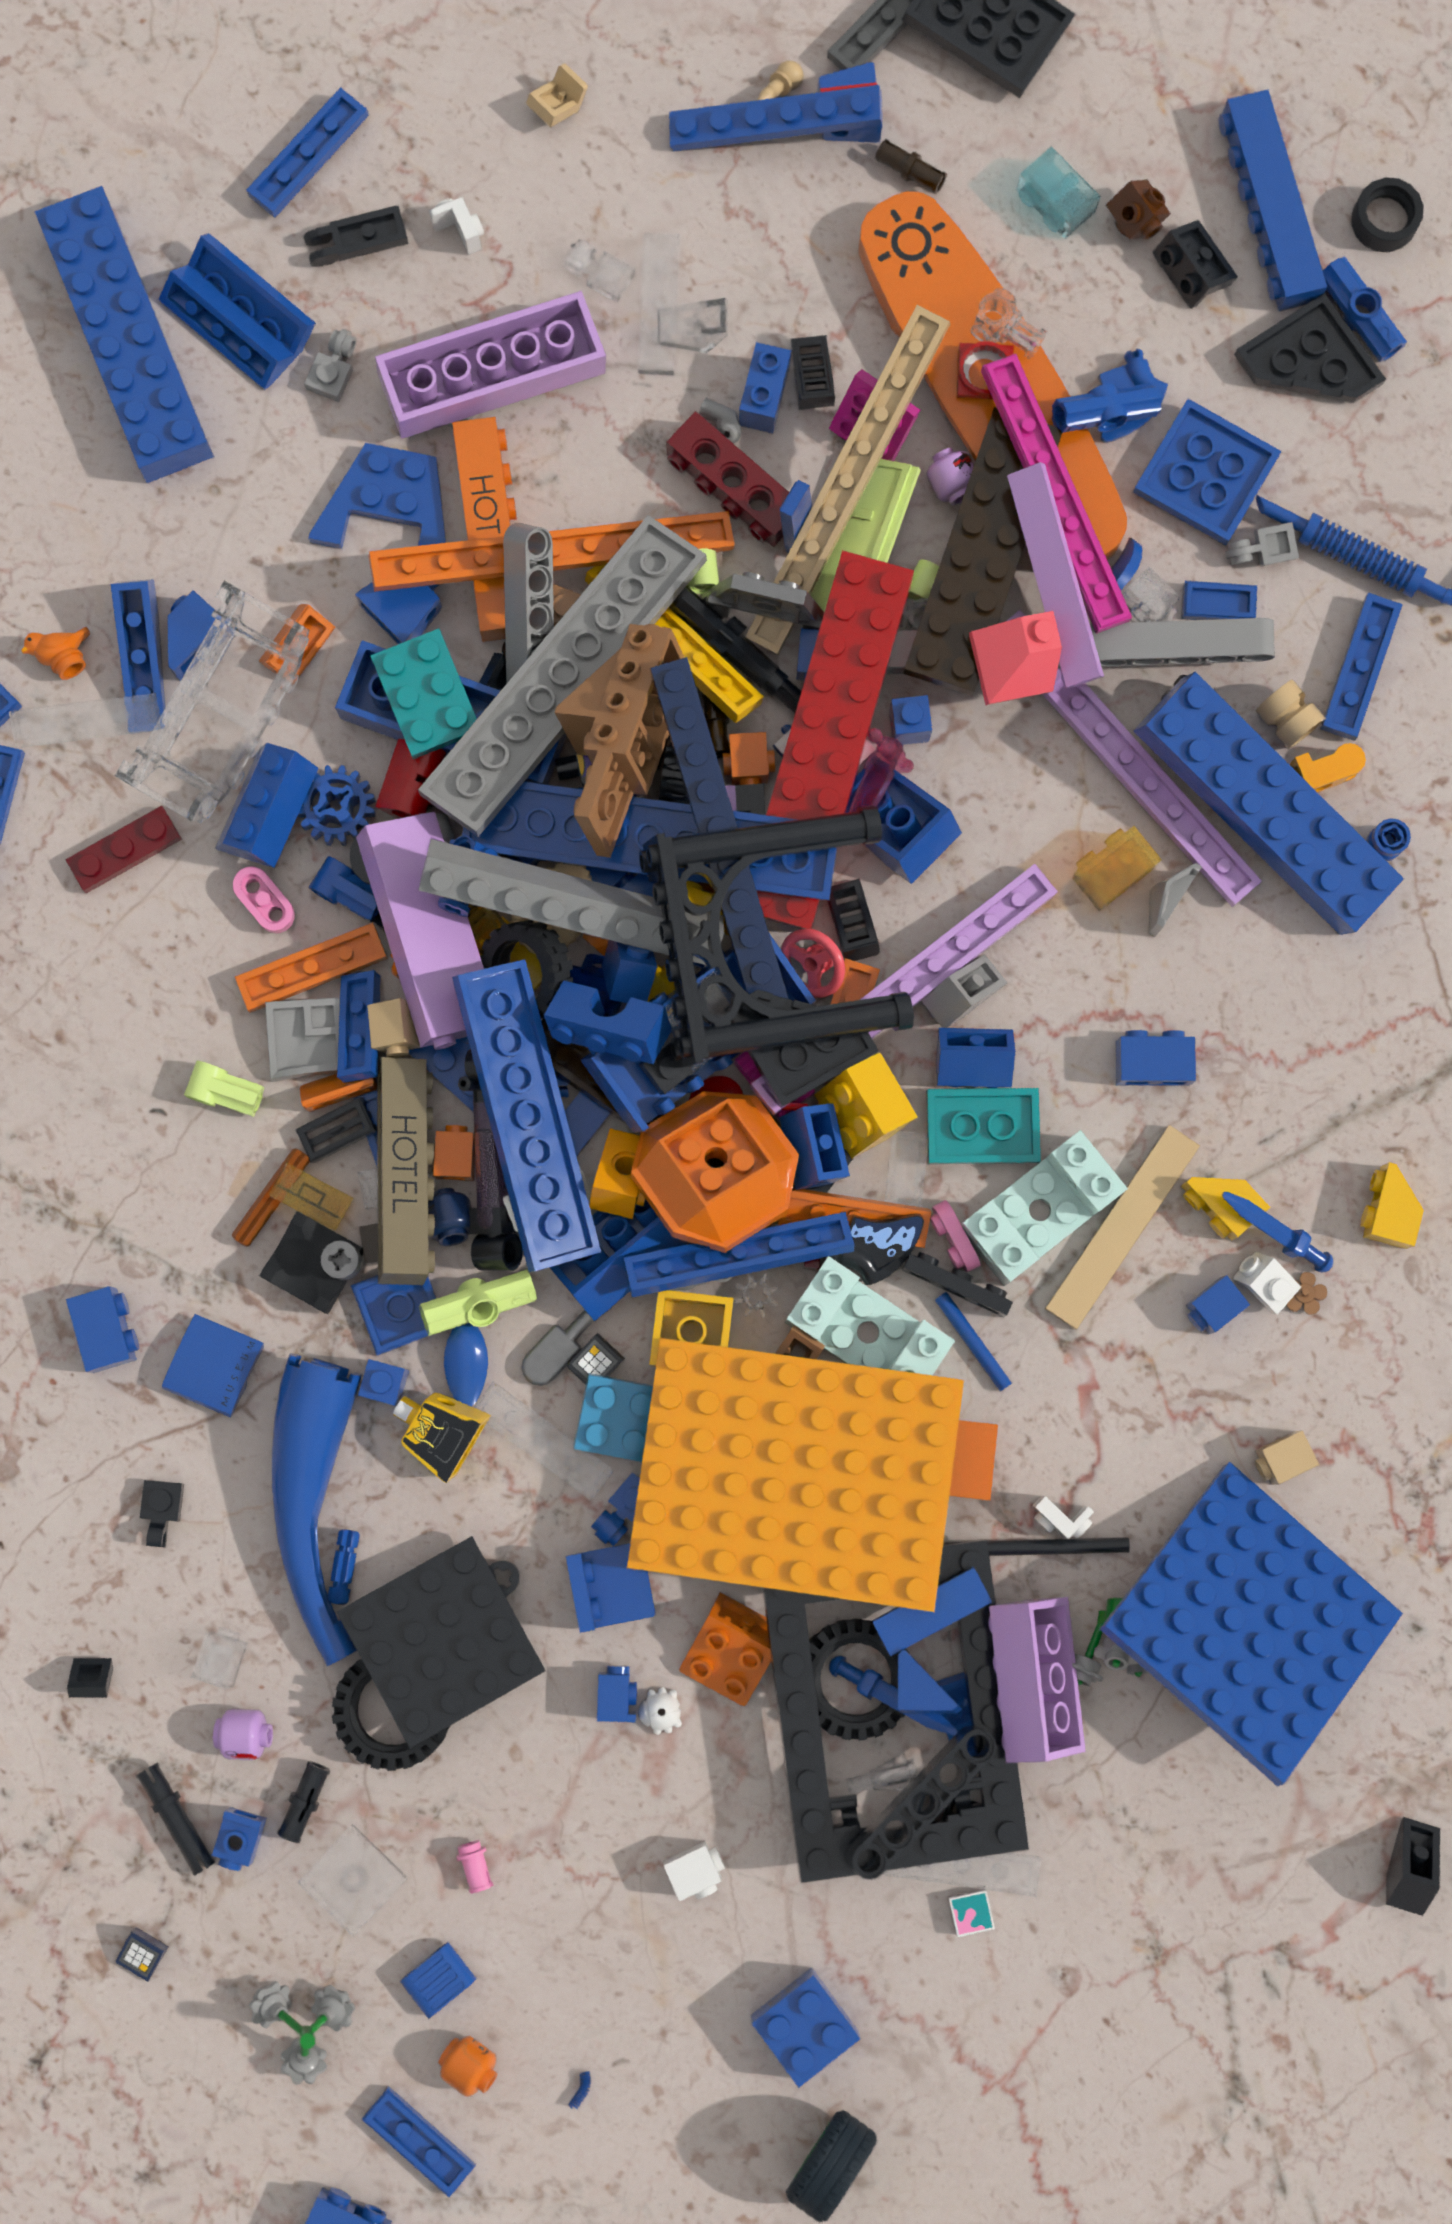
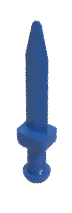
[1222,1192,1334,1273]
[829,1656,958,1736]

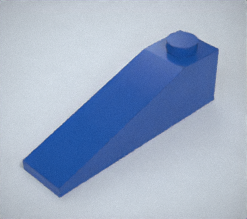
[110,579,167,732]

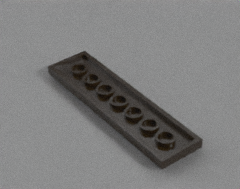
[903,407,1062,697]

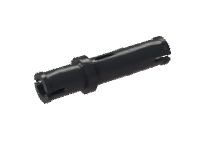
[136,1762,215,1876]

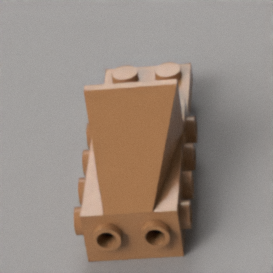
[554,624,685,858]

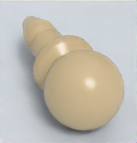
[757,60,804,100]

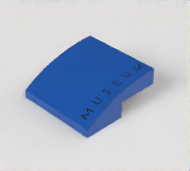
[162,1314,264,1418]

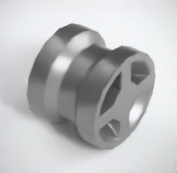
[321,1241,362,1280]

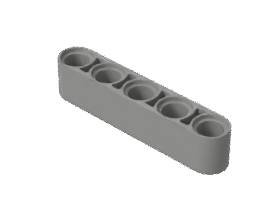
[503,523,554,684]

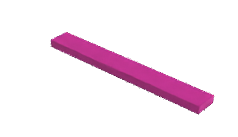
[981,354,1132,634]

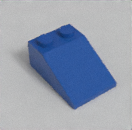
[846,756,962,884]

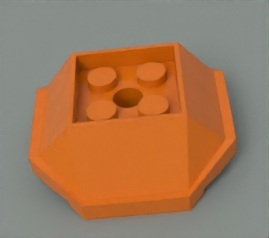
[631,1091,799,1253]

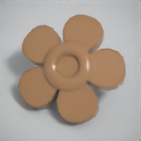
[1286,1272,1327,1315]

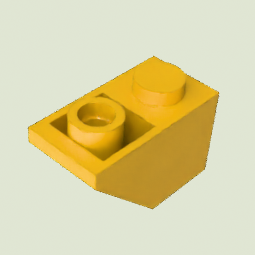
[1360,1162,1424,1249]
[1181,1177,1271,1241]

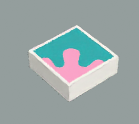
[948,1889,995,1937]

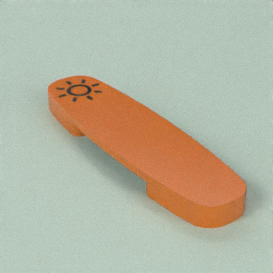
[858,191,1127,561]

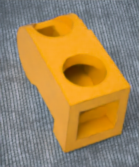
[1289,743,1366,793]

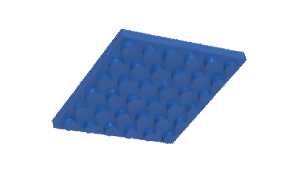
[1100,1462,1403,1787]

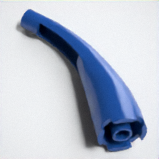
[272,1354,362,1666]

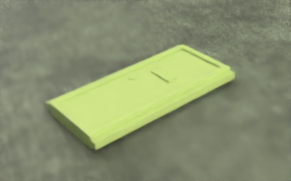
[810,459,921,612]

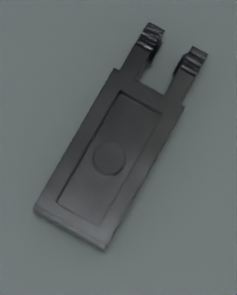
[303,205,409,267]

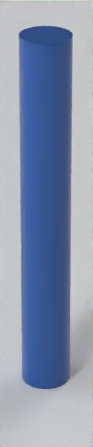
[935,1291,1012,1392]

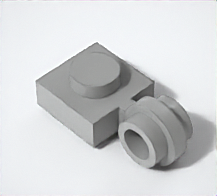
[304,329,357,402]
[1225,522,1299,567]

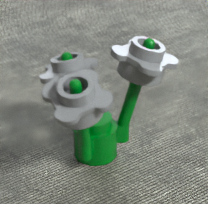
[1072,1598,1148,1686]

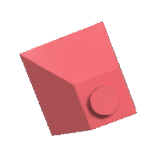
[969,611,1062,705]

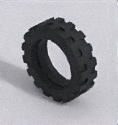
[480,920,573,1019]

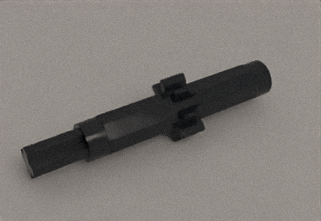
[669,587,802,713]

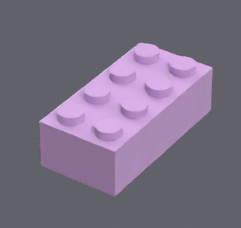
[989,1597,1086,1763]

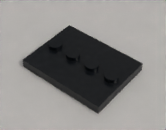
[902,0,1076,99]

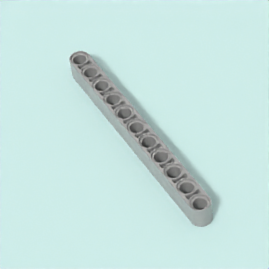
[886,618,1275,674]

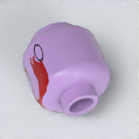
[213,1709,273,1760]

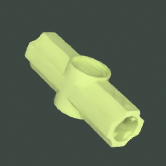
[419,1270,537,1336]

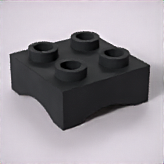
[259,1211,363,1315]

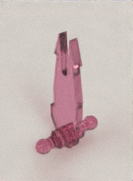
[849,728,914,812]

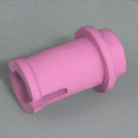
[456,1840,493,1893]

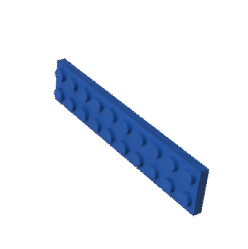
[462,782,837,901]

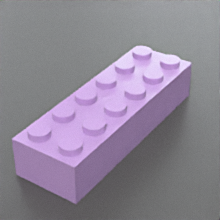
[375,291,606,439]

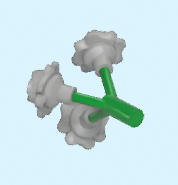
[249,1981,355,2085]

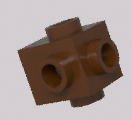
[1106,179,1171,239]

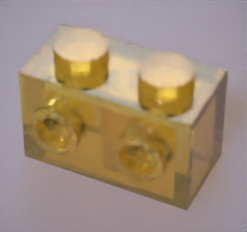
[1072,826,1162,912]

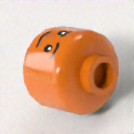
[438,2036,498,2097]

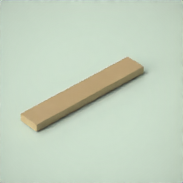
[1045,1125,1200,1330]

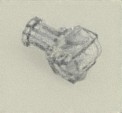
[970,288,1048,359]

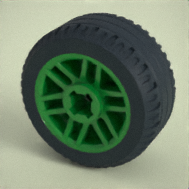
[786,2110,877,2222]

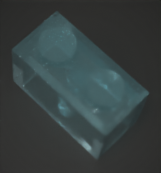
[1016,146,1101,239]

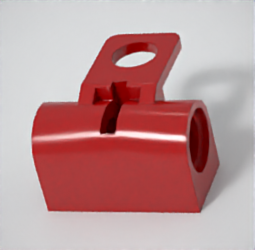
[375,739,446,819]

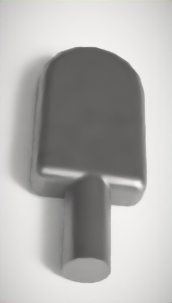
[521,1311,594,1386]

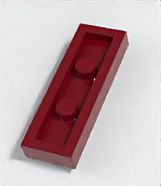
[66,805,182,894]

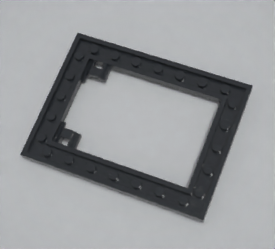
[762,1540,1029,1883]

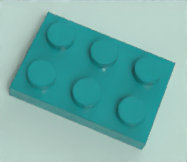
[370,628,477,759]
[926,1088,1041,1165]

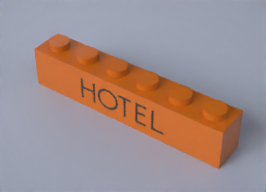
[452,417,517,642]

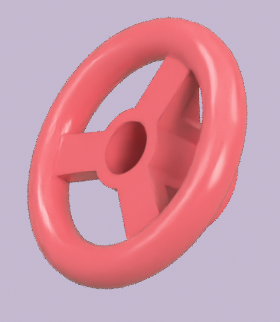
[781,928,845,998]

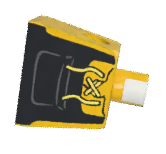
[393,1392,491,1483]

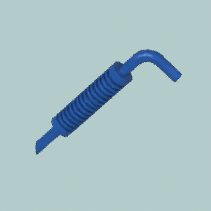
[1256,495,1452,605]

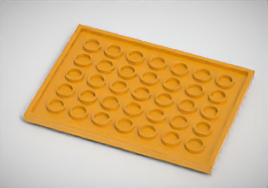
[627,1338,964,1612]

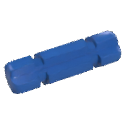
[327,1529,360,1605]

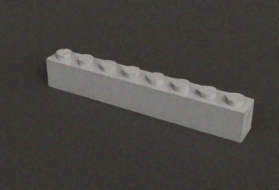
[419,839,724,965]

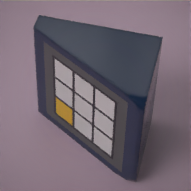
[115,1927,169,1982]

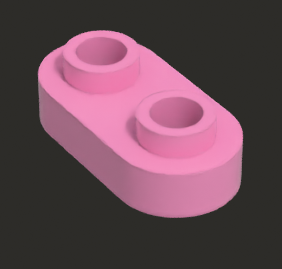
[233,867,295,933]
[930,1200,981,1273]

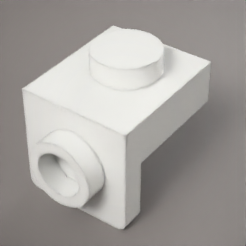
[429,197,484,255]
[1233,1252,1301,1315]
[1031,1496,1094,1539]

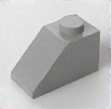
[922,954,1007,1028]

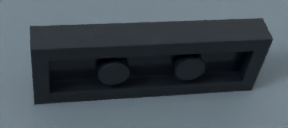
[902,1252,1013,1318]

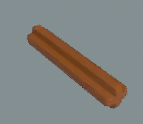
[232,1148,310,1247]

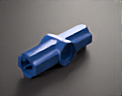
[1323,256,1407,363]
[1052,383,1162,433]

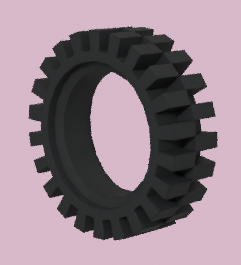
[809,1618,910,1741]
[332,1659,450,1771]

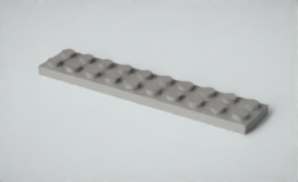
[418,515,707,837]

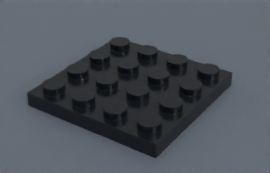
[336,1536,546,1749]

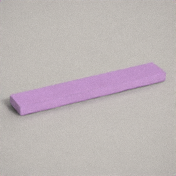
[1007,462,1104,688]

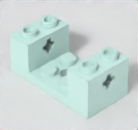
[961,1130,1128,1286]
[785,1256,955,1375]

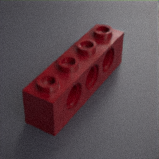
[666,411,789,547]

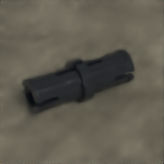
[277,1761,331,1843]

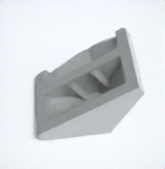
[1149,863,1202,937]

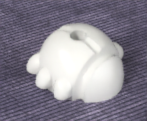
[638,1687,682,1735]

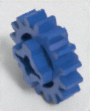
[298,765,376,846]

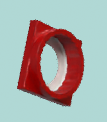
[957,341,1014,399]

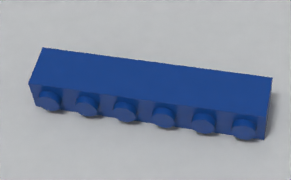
[1219,89,1327,312]

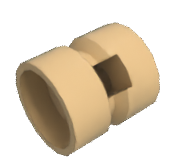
[1255,679,1326,749]

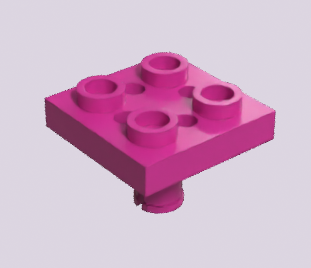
[828,369,921,461]

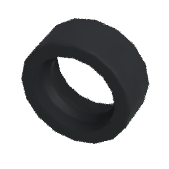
[1351,177,1424,252]

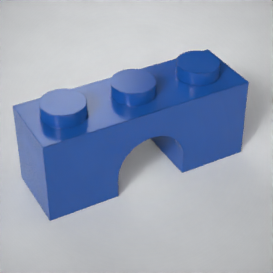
[544,980,672,1064]

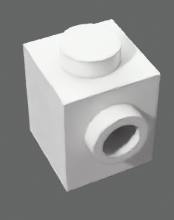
[663,1841,725,1902]

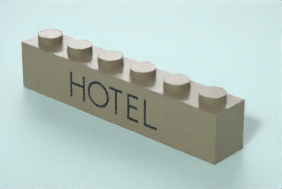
[377,1057,435,1285]

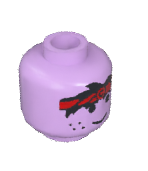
[927,448,974,505]

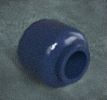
[428,1188,472,1246]

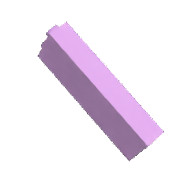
[356,811,484,1050]

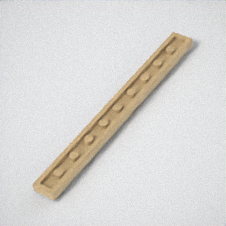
[745,305,950,655]

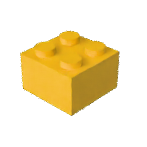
[814,1052,918,1159]
[649,1290,734,1367]

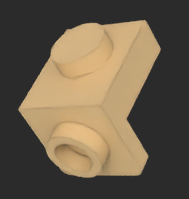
[526,63,588,128]

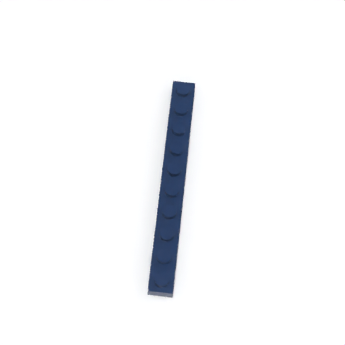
[650,657,788,999]

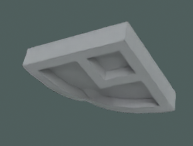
[265,998,340,1082]

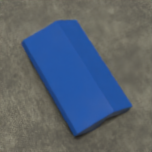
[158,233,316,390]

